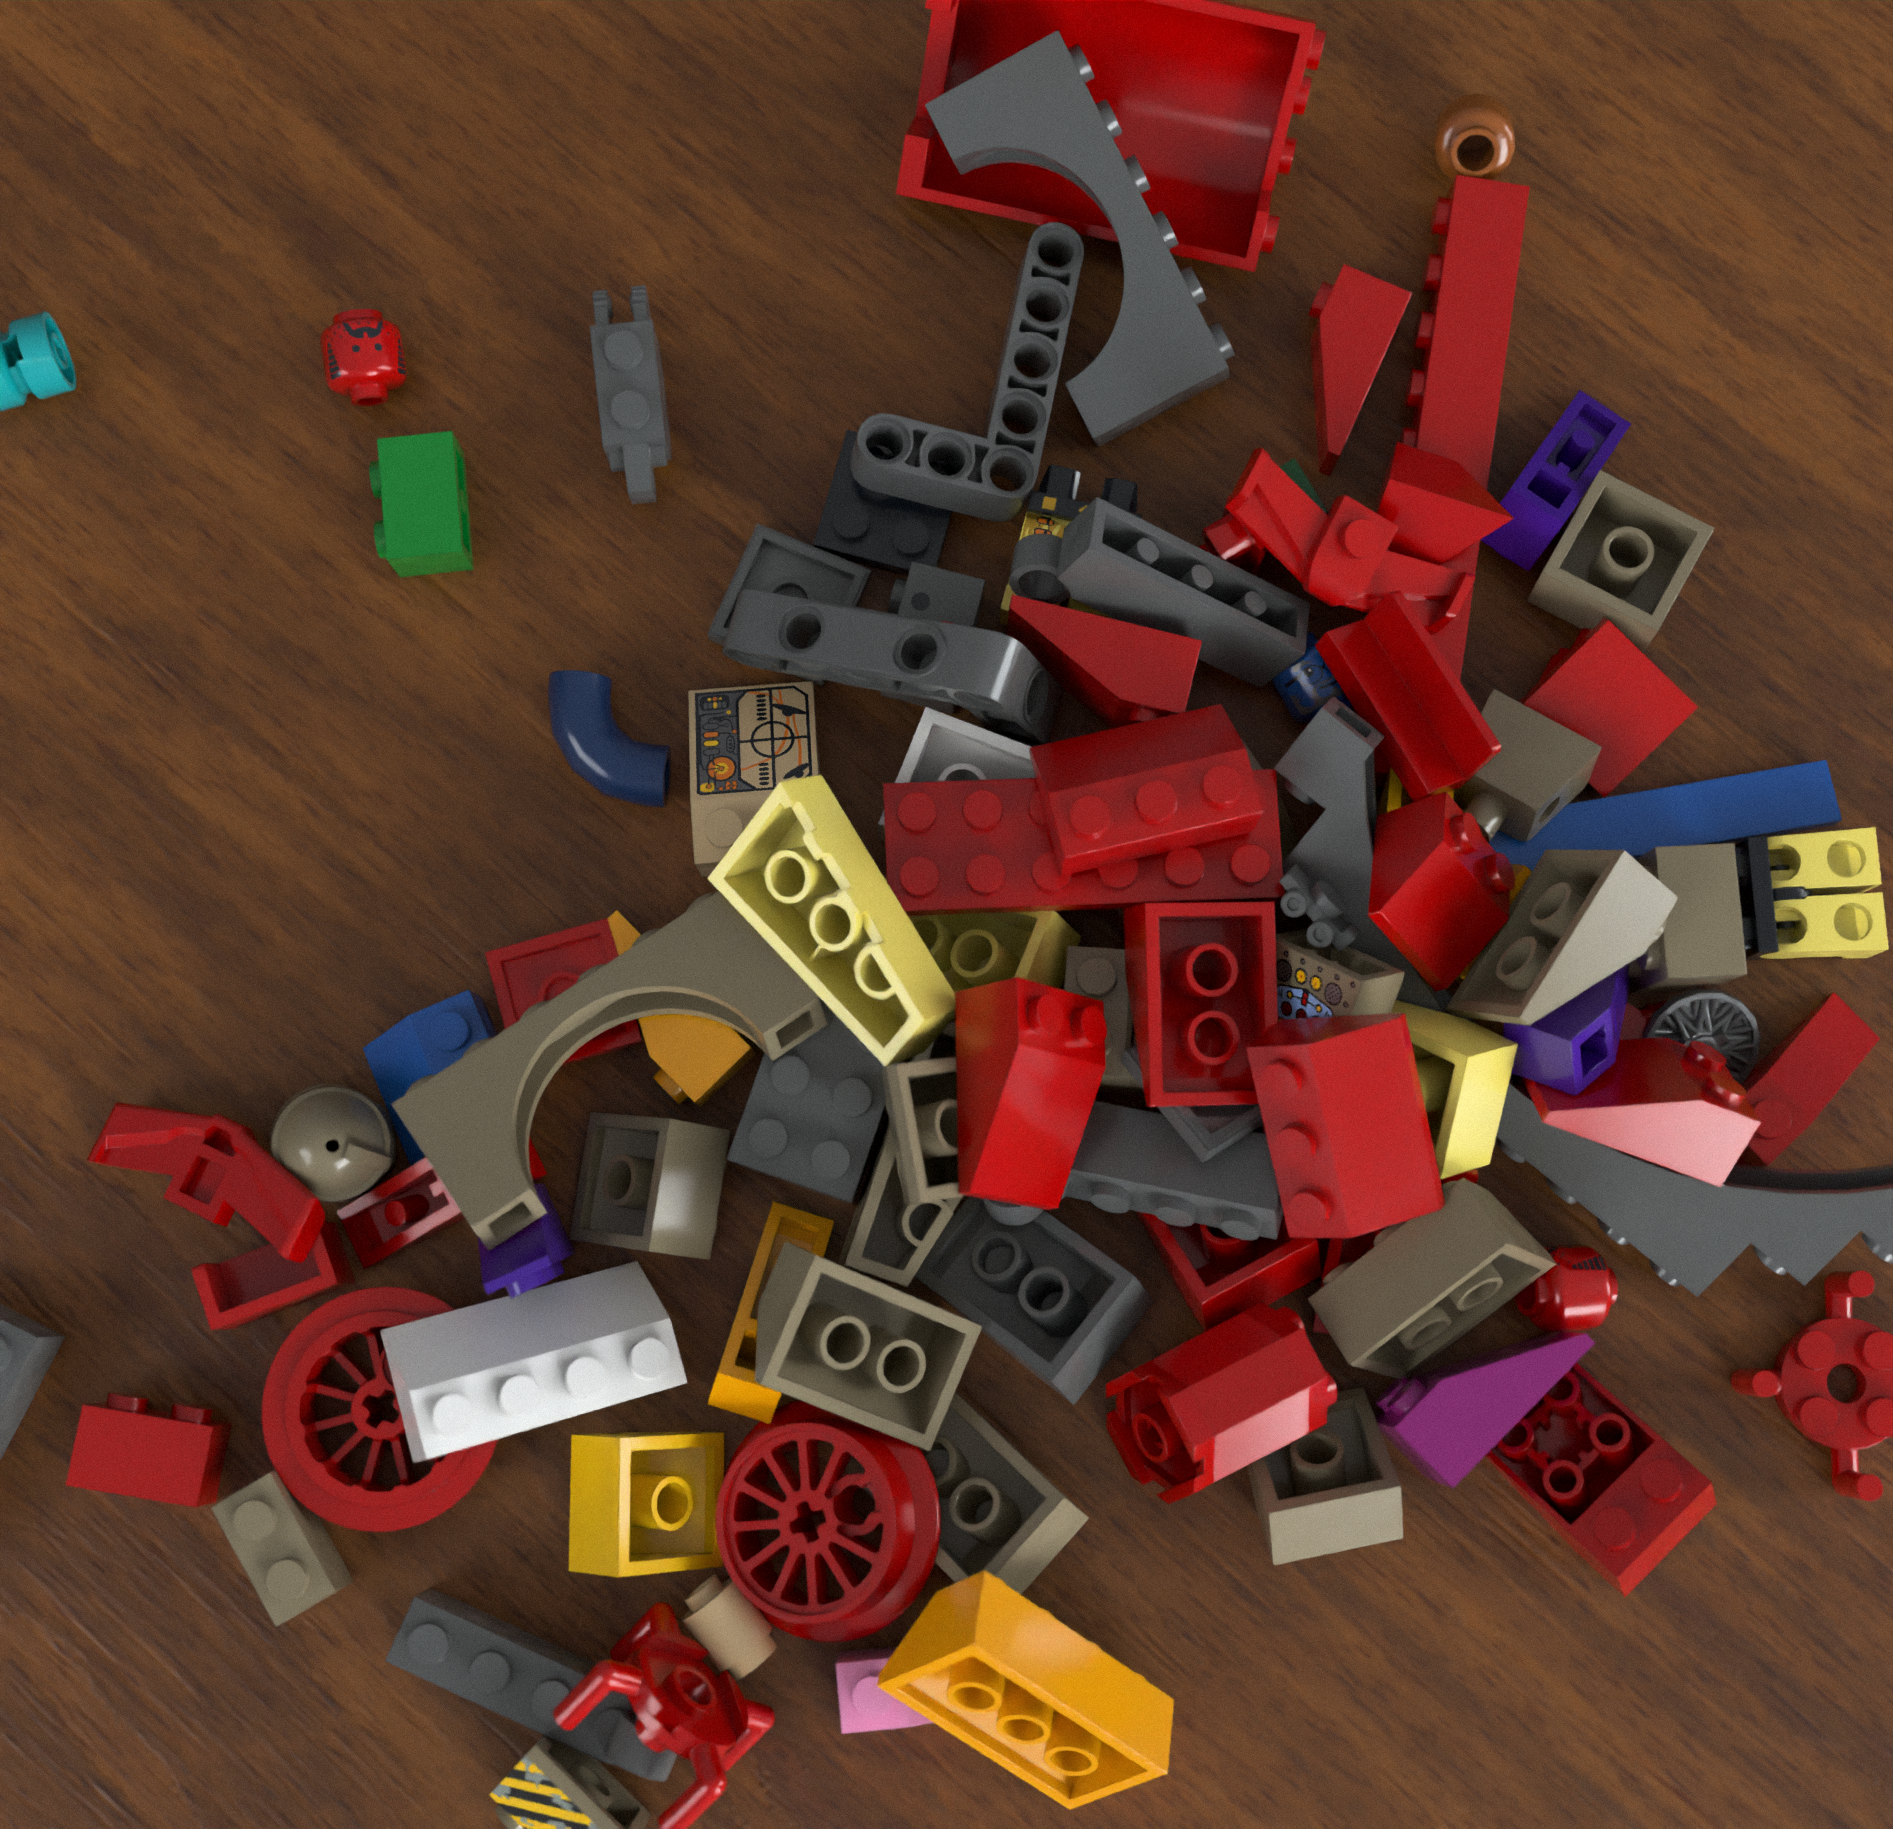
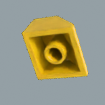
[569,1432,724,1577]

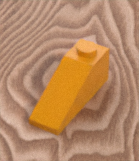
[608,910,756,1107]
[707,1201,834,1424]

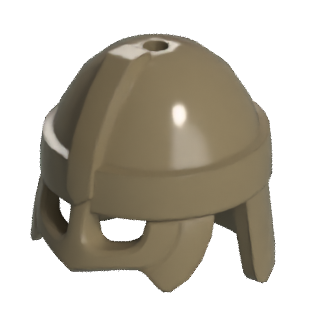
[269,1083,397,1202]

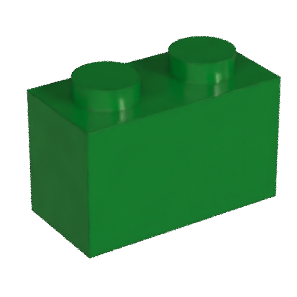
[369,431,474,577]

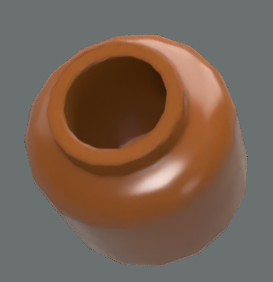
[1433,93,1515,181]

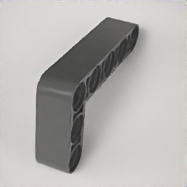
[850,222,1084,522]

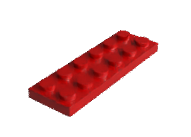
[883,769,1284,916]

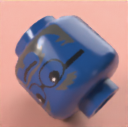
[1272,632,1356,725]

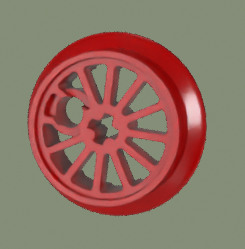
[261,1287,498,1532]
[716,1400,941,1643]

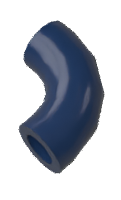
[548,670,671,808]

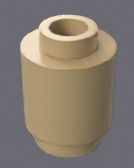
[681,1575,778,1680]

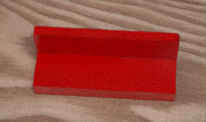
[1315,590,1501,802]

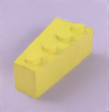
[707,775,955,1067]

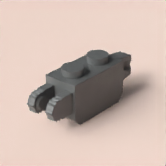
[590,285,672,505]

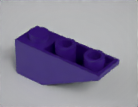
[1503,964,1631,1096]
[478,1183,575,1298]

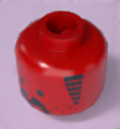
[320,309,407,407]
[1514,1245,1618,1332]

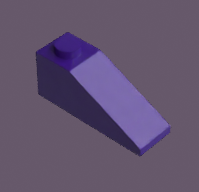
[1480,390,1631,572]

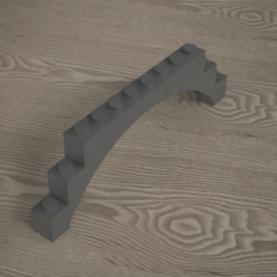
[1274,696,1893,1297]

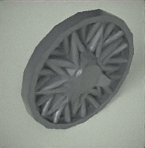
[1642,989,1761,1084]

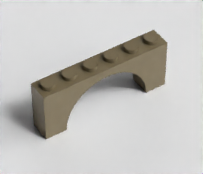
[392,891,827,1251]

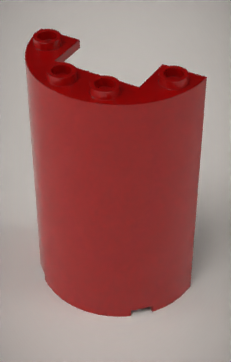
[896,0,1326,272]

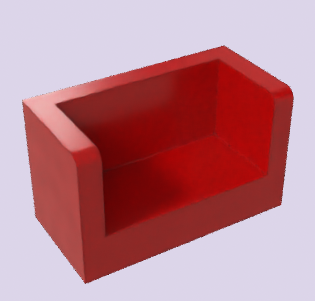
[191,1221,356,1330]

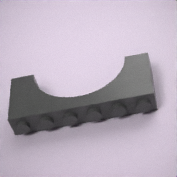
[925,30,1235,447]

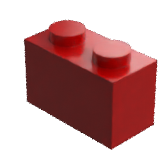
[65,1392,232,1508]

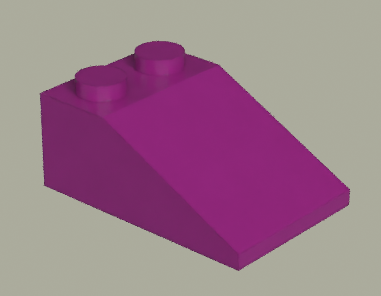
[1375,1331,1595,1488]

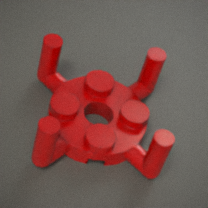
[1730,1271,1893,1502]
[553,1602,775,1829]

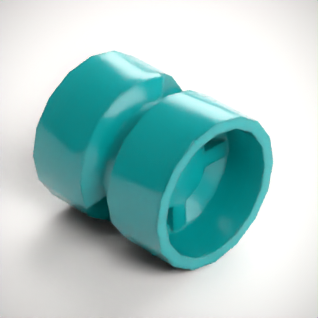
[0,311,77,412]

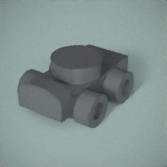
[1279,864,1361,952]

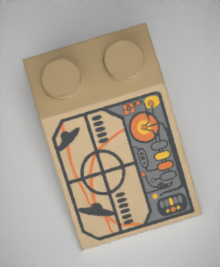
[688,681,820,877]

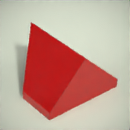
[1374,442,1514,565]

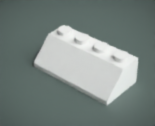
[380,1261,687,1463]

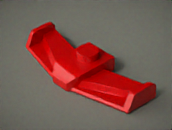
[1225,447,1476,632]
[87,1102,326,1263]

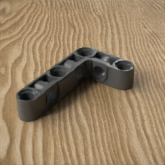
[722,589,1064,747]

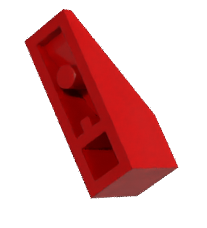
[1308,264,1412,476]
[1736,992,1880,1167]
[337,1137,547,1269]

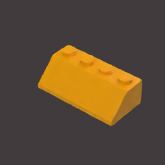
[877,1570,1174,1810]

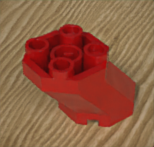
[1106,1302,1337,1504]

